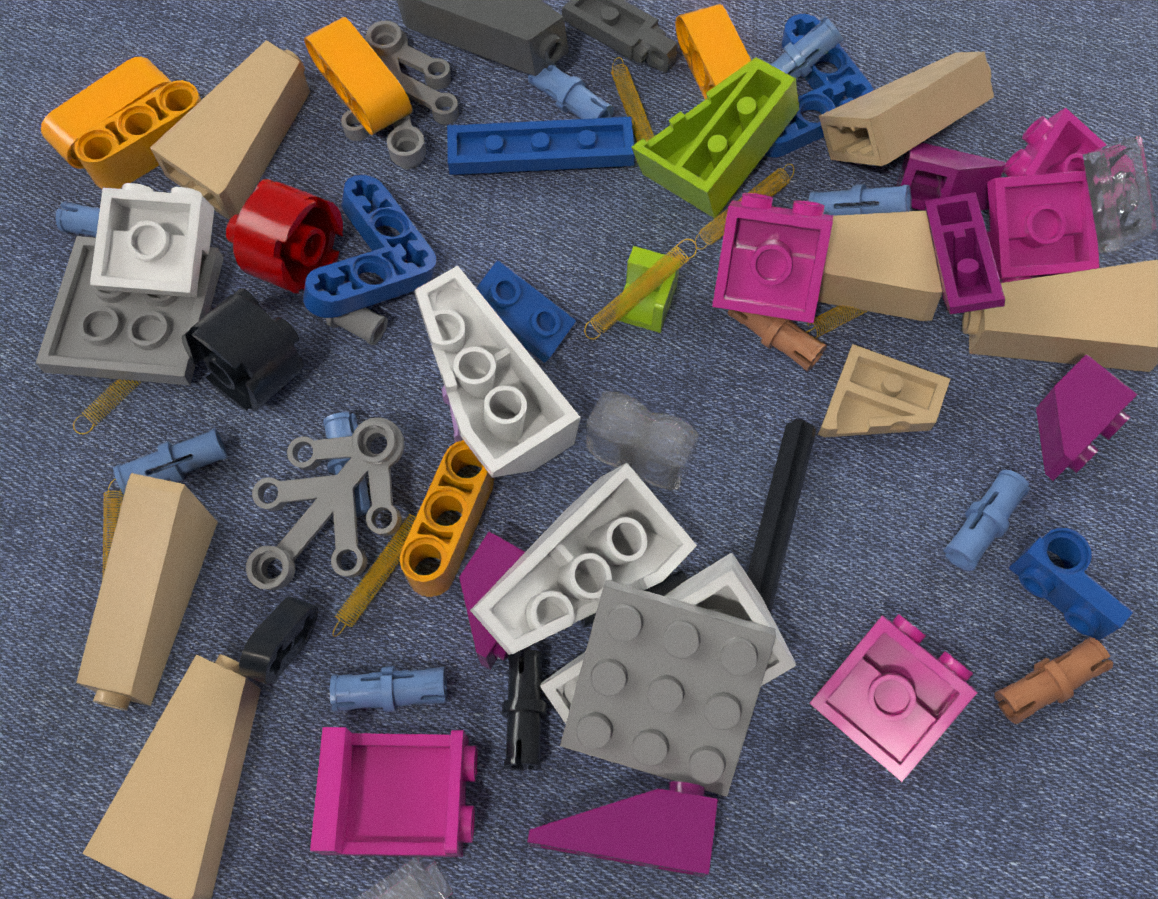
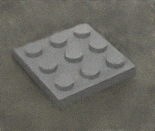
[36,236,224,385]
[560,580,776,797]

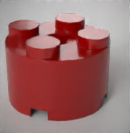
[226,179,343,294]

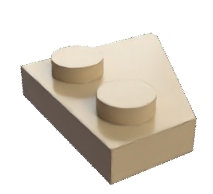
[818,344,950,437]

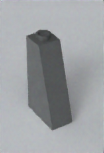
[397,0,569,76]

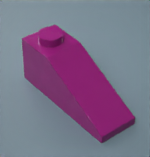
[925,192,1005,314]
[527,781,718,877]

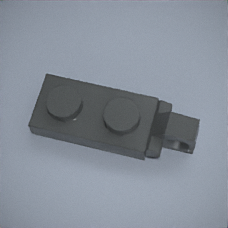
[562,0,678,73]

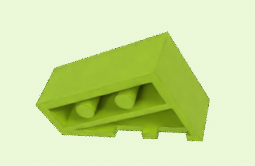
[631,57,800,219]

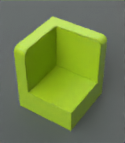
[615,246,681,333]

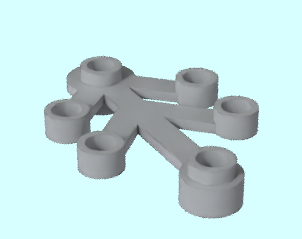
[337,21,459,169]
[246,418,404,590]

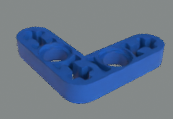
[764,14,874,158]
[303,175,436,318]

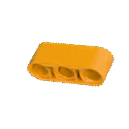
[675,4,751,99]
[304,17,412,135]
[41,56,171,169]
[74,80,201,189]
[399,440,494,597]

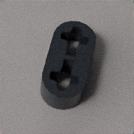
[239,596,318,685]

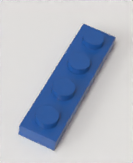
[447,117,635,175]

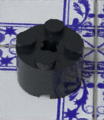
[182,288,304,412]

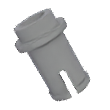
[325,293,388,345]

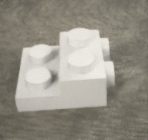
[90,183,214,298]

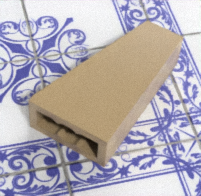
[150,40,310,220]
[819,52,994,166]
[818,211,942,321]
[962,260,1158,372]
[76,473,218,711]
[82,654,261,899]

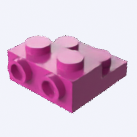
[1003,108,1133,231]
[987,170,1099,283]
[712,193,833,323]
[809,614,977,782]

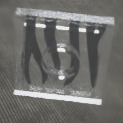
[1083,135,1157,253]

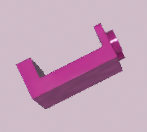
[310,727,478,857]

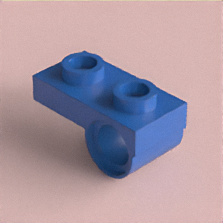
[476,260,576,363]
[1009,528,1133,641]

